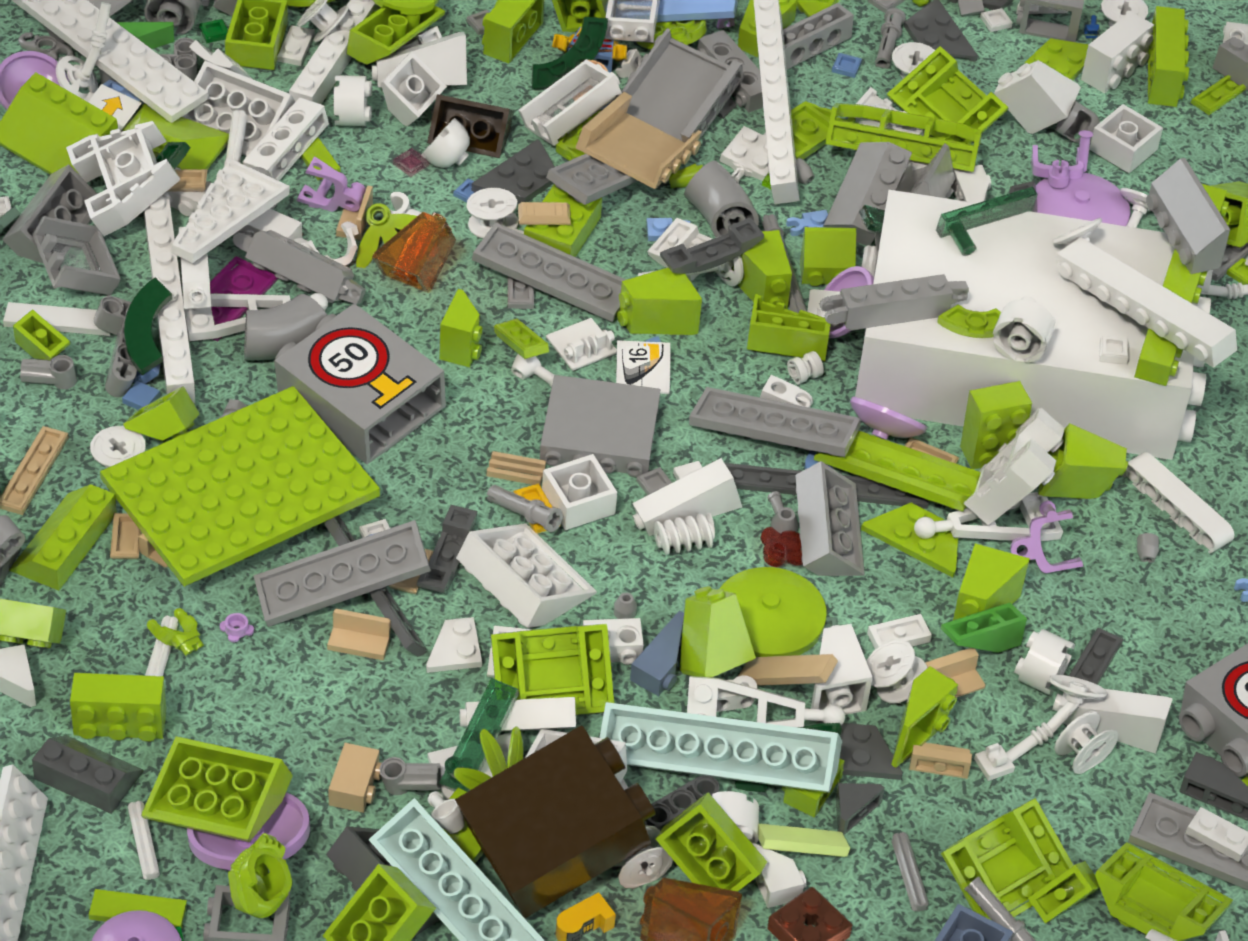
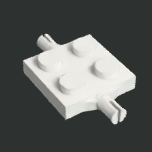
[720,126,770,183]

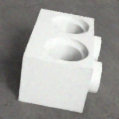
[583,618,643,665]

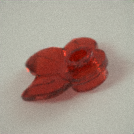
[760,527,803,567]

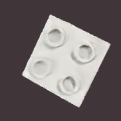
[546,318,617,371]

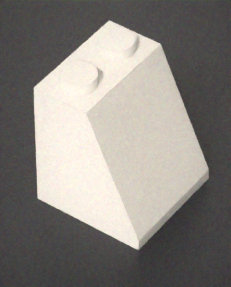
[994,60,1081,134]
[811,624,872,715]

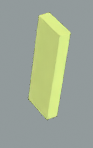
[758,824,850,857]

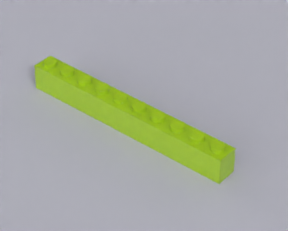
[1134,184,1229,386]

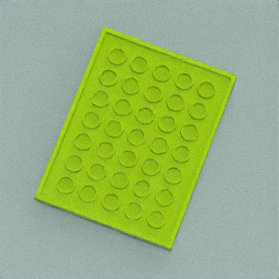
[100,386,380,587]

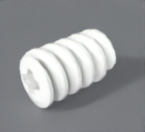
[654,513,715,555]

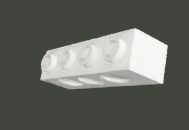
[243,97,329,181]

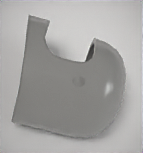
[1055,101,1100,144]

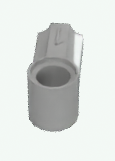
[20,355,77,389]
[379,757,442,795]

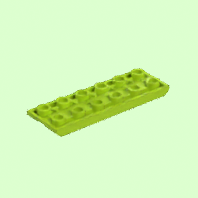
[814,431,981,511]

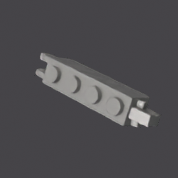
[232,230,366,304]
[819,274,969,330]

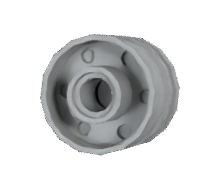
[144,0,202,35]

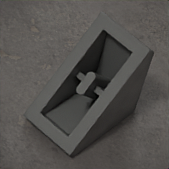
[836,783,885,835]

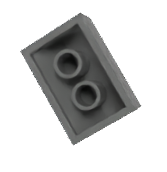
[32,735,143,814]

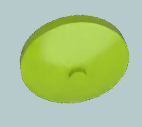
[719,567,827,657]

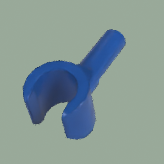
[1084,15,1099,39]

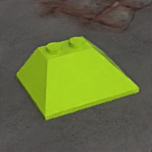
[887,46,1009,144]
[122,104,229,170]
[491,624,614,715]
[941,798,1074,920]
[1095,842,1233,941]

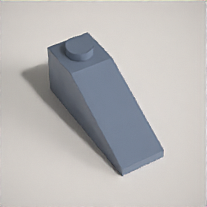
[630,610,684,697]

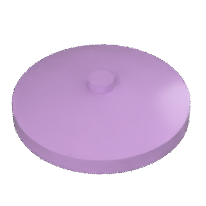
[1036,172,1130,226]
[187,793,310,870]

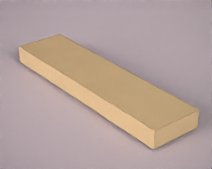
[0,426,69,515]
[739,654,838,685]

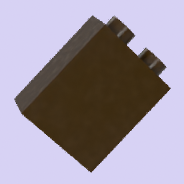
[455,725,656,918]

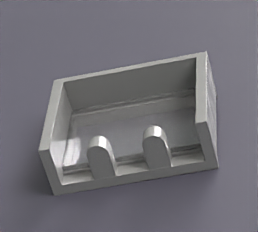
[32,216,120,296]

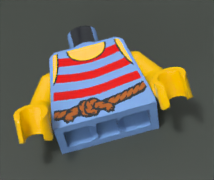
[552,27,627,73]

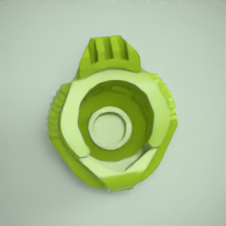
[228,833,292,918]

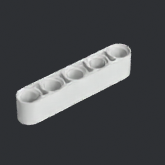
[1123,452,1234,553]

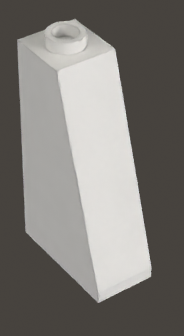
[372,32,467,87]
[179,227,211,309]
[632,458,742,536]
[1052,689,1172,754]
[460,697,576,733]

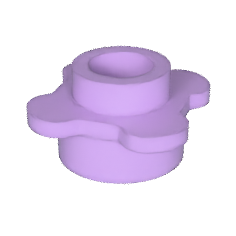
[220,613,254,642]

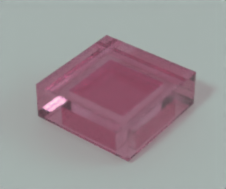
[393,148,429,177]

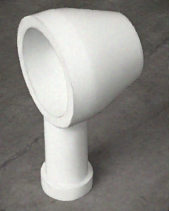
[511,354,554,387]
[428,791,465,834]

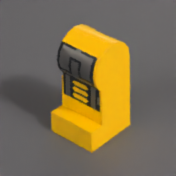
[556,892,616,941]

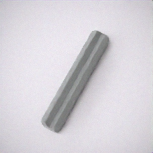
[892,832,929,911]

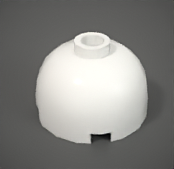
[421,118,470,168]

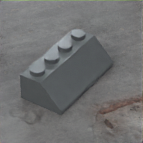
[326,826,440,936]

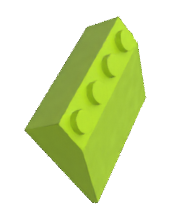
[0,72,118,175]
[141,736,293,842]

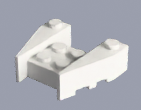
[66,121,180,236]
[964,407,1065,526]

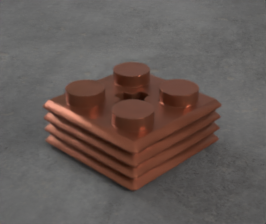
[767,887,853,941]

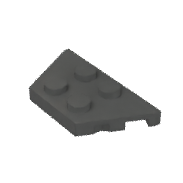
[904,0,978,62]
[471,139,555,204]
[816,721,902,780]

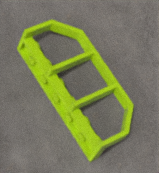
[825,103,983,172]

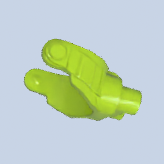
[147,608,204,656]

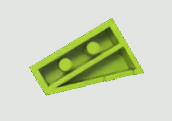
[738,0,798,58]
[747,294,831,361]

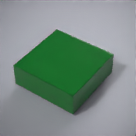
[199,19,228,44]

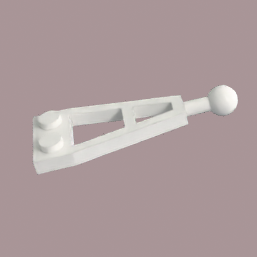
[182,293,328,341]
[914,492,1063,541]
[687,676,845,727]

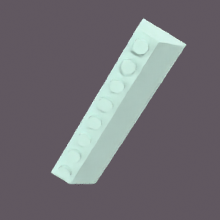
[600,702,842,793]
[369,798,545,941]

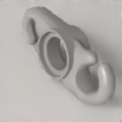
[18,32,74,60]

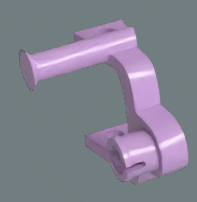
[1031,130,1093,188]
[297,156,366,212]
[1010,501,1083,573]

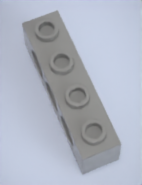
[783,3,854,69]
[697,30,763,113]

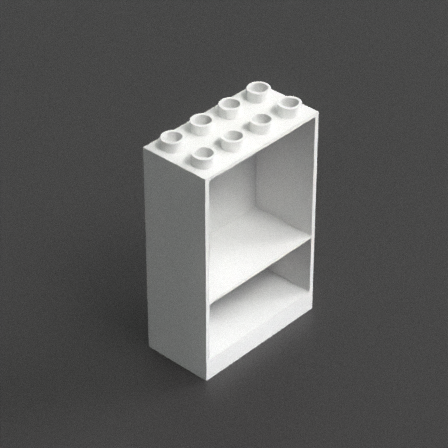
[855,189,1213,460]

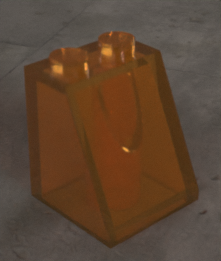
[372,212,456,293]
[640,877,742,941]

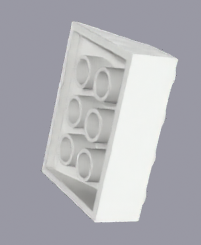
[182,61,296,156]
[456,523,597,628]

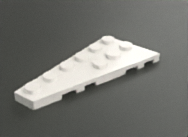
[172,157,290,263]

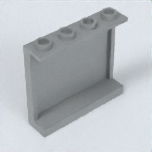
[614,28,744,142]
[540,375,661,477]

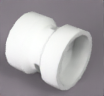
[787,351,824,384]

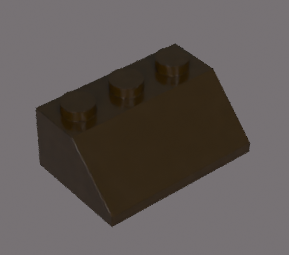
[427,94,514,158]

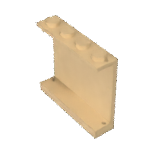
[576,92,702,189]

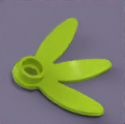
[356,203,437,268]
[454,726,523,790]

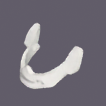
[294,221,359,266]

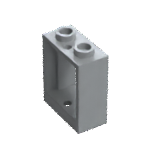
[1016,0,1084,42]
[203,885,291,941]

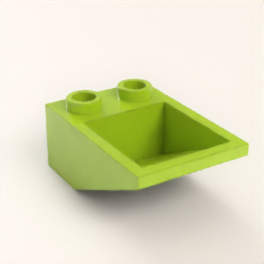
[891,666,958,768]

